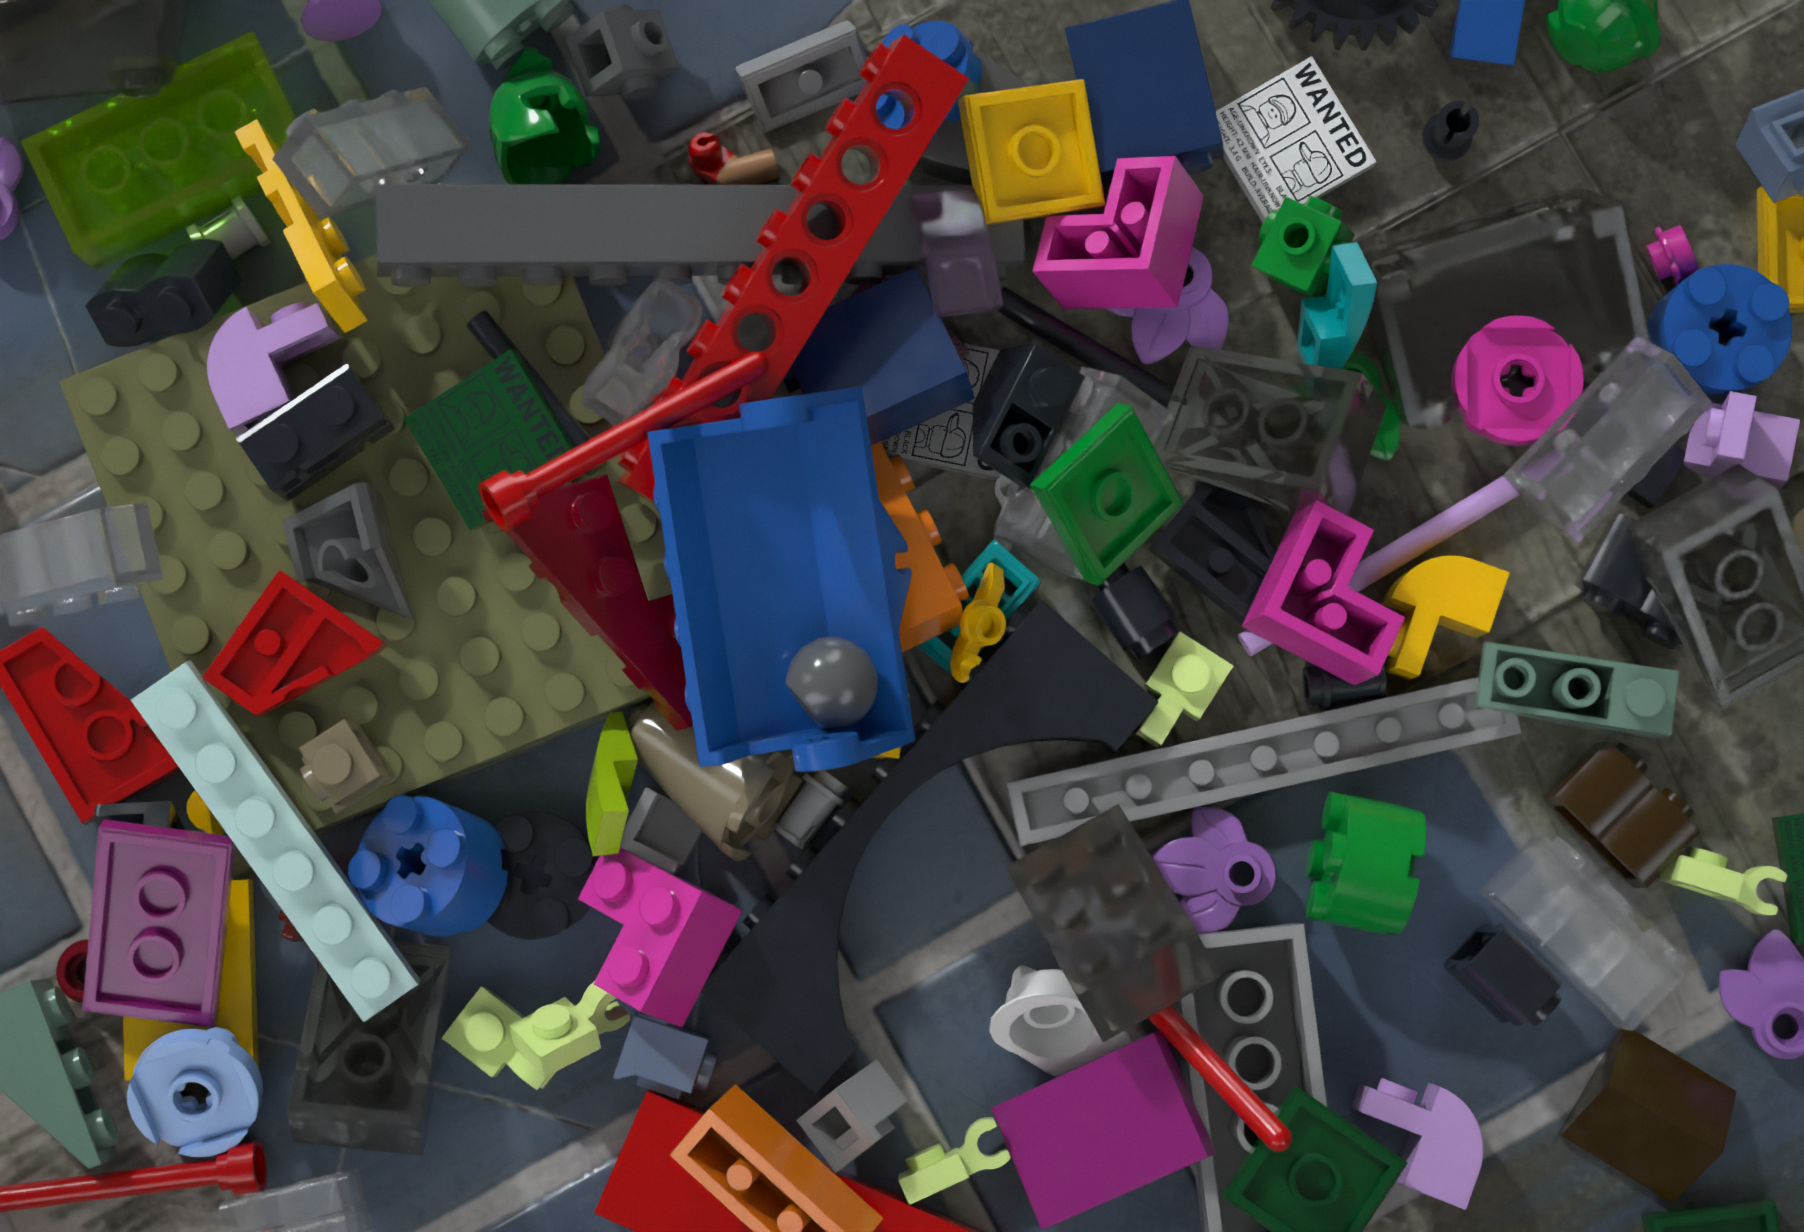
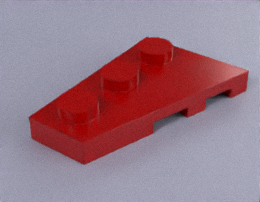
[0,626,181,825]

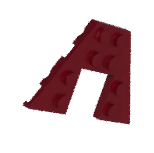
[482,475,693,731]

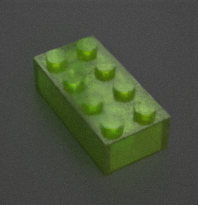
[21,30,322,271]

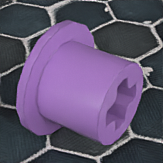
[301,0,382,42]

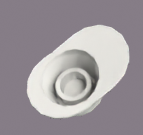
[989,966,1133,1077]

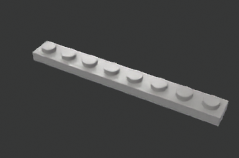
[1006,677,1521,846]

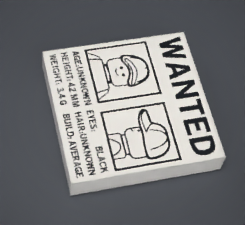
[1216,56,1376,223]

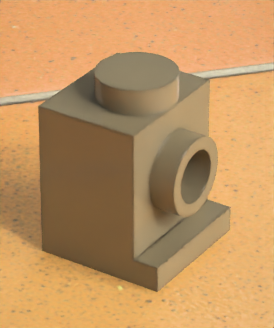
[299,719,394,814]

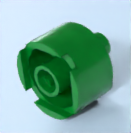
[1305,791,1426,936]

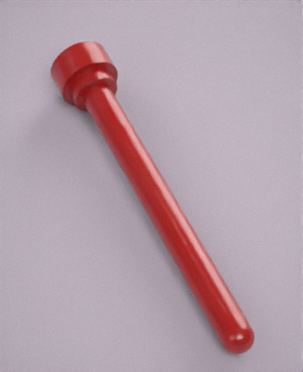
[478,351,769,532]
[1073,922,1292,1152]
[0,1140,267,1213]

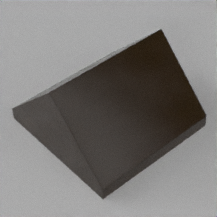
[1558,1024,1737,1203]

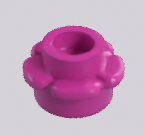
[1646,225,1699,285]

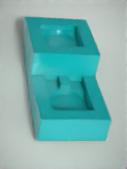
[1296,242,1377,388]

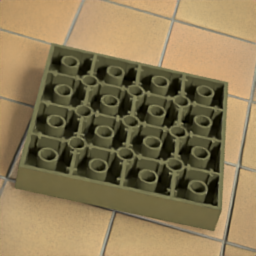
[59,254,672,859]

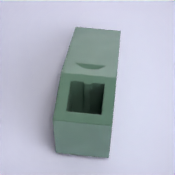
[1475,642,1680,740]
[0,979,119,1169]

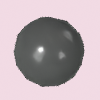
[785,636,879,730]

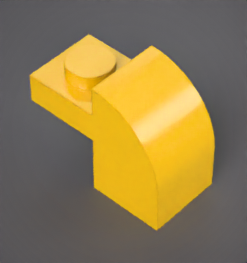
[1381,555,1510,680]

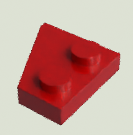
[202,570,387,717]

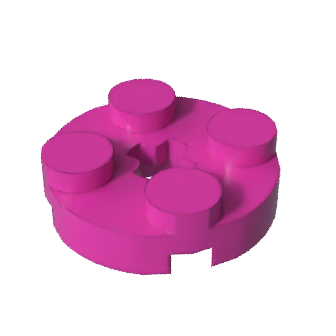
[1451,316,1584,446]

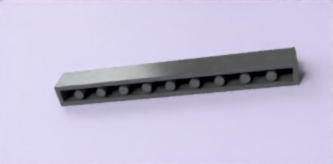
[374,184,1025,287]

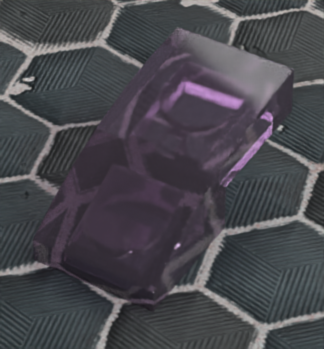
[910,189,1003,318]

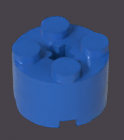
[1644,264,1792,403]
[348,795,508,938]

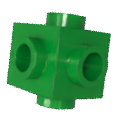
[1251,196,1355,298]

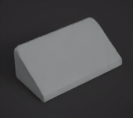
[735,20,867,134]

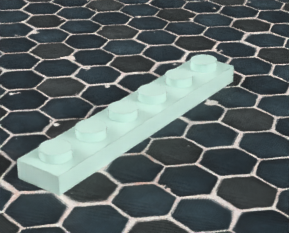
[131,660,420,1022]

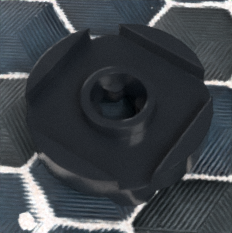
[487,811,597,940]

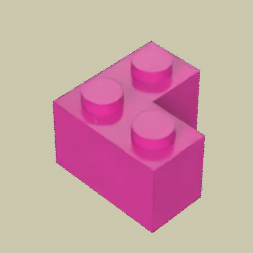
[1033,156,1204,309]
[1241,500,1405,685]
[578,848,743,1027]

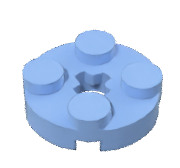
[127,1027,263,1157]

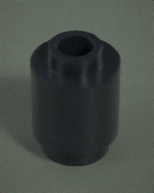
[1089,562,1180,660]

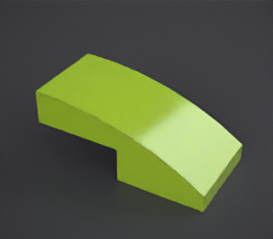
[586,712,638,856]

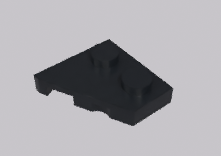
[1148,453,1278,625]

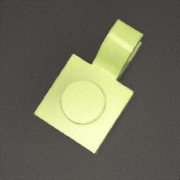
[1135,632,1233,748]
[1659,847,1787,915]
[509,981,630,1077]
[442,986,557,1090]
[899,1117,1011,1205]

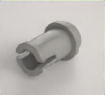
[772,770,849,851]

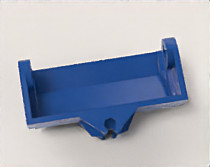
[647,386,915,772]

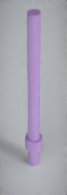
[1238,442,1573,656]

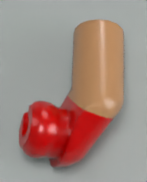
[688,132,780,185]

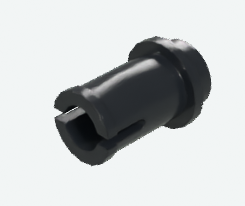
[1422,100,1479,161]
[1302,665,1387,710]

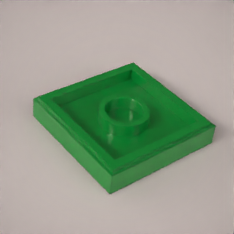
[1030,403,1185,586]

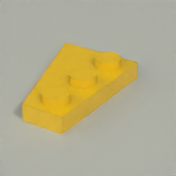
[235,119,368,333]

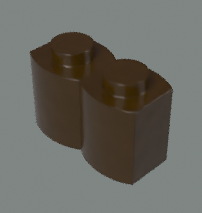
[1543,741,1700,888]

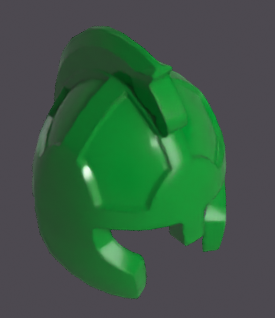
[1544,0,1661,73]
[489,46,600,185]

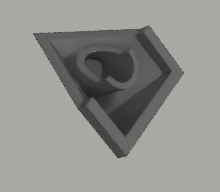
[283,483,413,620]

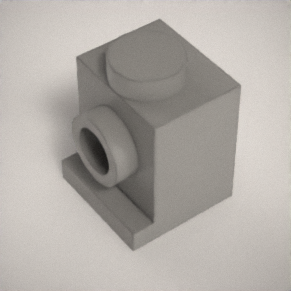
[796,1059,908,1173]

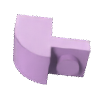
[207,302,341,436]
[1683,391,1800,493]
[1351,1078,1483,1210]

